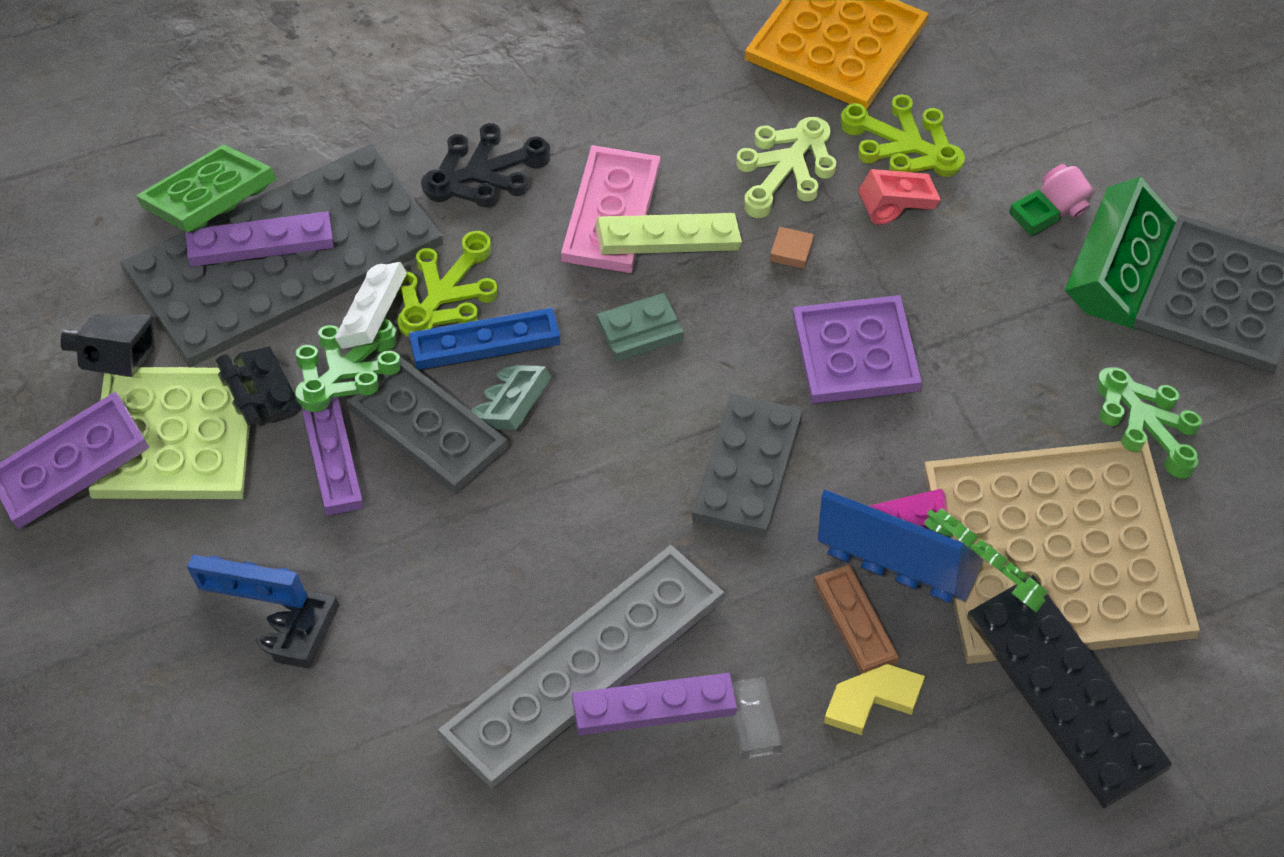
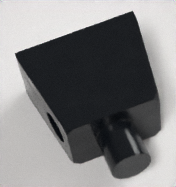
[60,314,155,377]

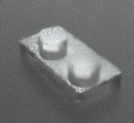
[732,676,782,759]

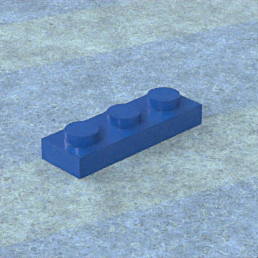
[187,555,307,608]

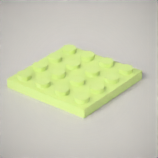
[89,367,250,499]

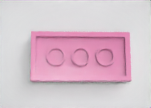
[561,145,660,273]

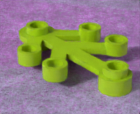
[840,94,965,177]
[398,231,498,337]

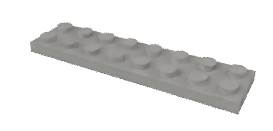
[438,545,725,789]

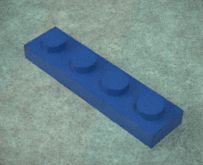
[409,307,560,370]

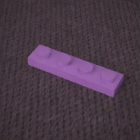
[185,211,334,267]
[301,397,363,516]
[572,673,737,736]

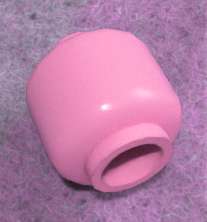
[1041,164,1094,218]

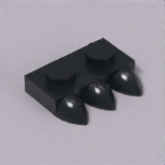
[256,591,340,669]

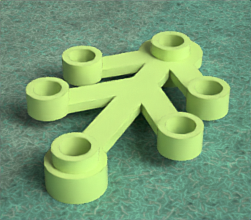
[736,117,836,218]

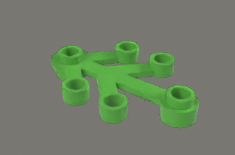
[295,319,401,412]
[1097,368,1202,479]
[923,508,1048,613]

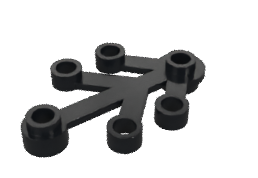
[421,123,550,207]

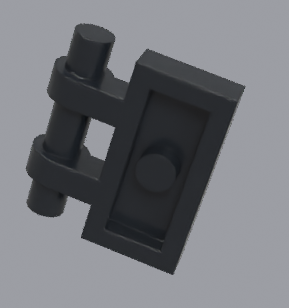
[215,346,301,425]

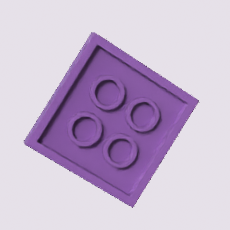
[792,295,922,404]

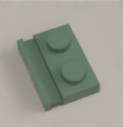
[597,293,684,362]

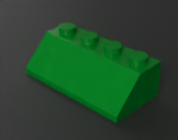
[1065,176,1177,329]

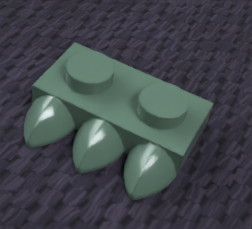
[471,365,552,431]

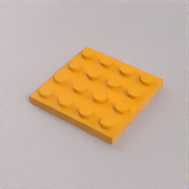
[745,0,929,110]

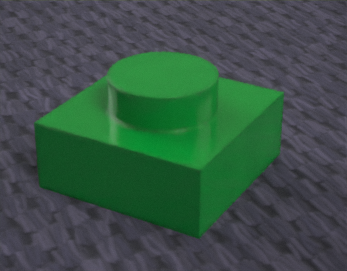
[1009,189,1060,236]

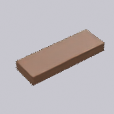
[814,565,899,674]

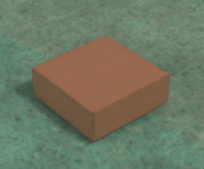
[770,227,814,269]

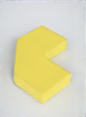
[824,664,925,735]

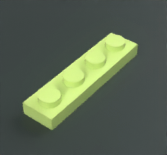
[595,213,742,255]

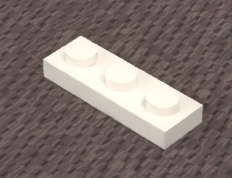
[335,262,407,349]

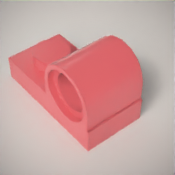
[858,169,941,225]

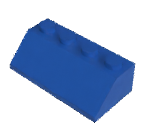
[818,489,984,604]

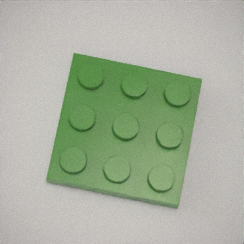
[136,144,277,233]

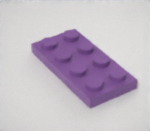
[0,391,150,529]

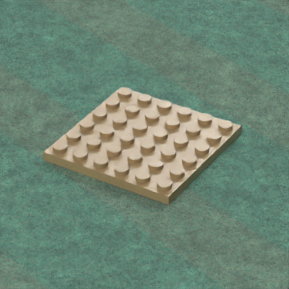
[923,440,1200,664]

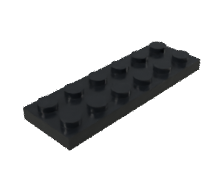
[967,575,1172,809]

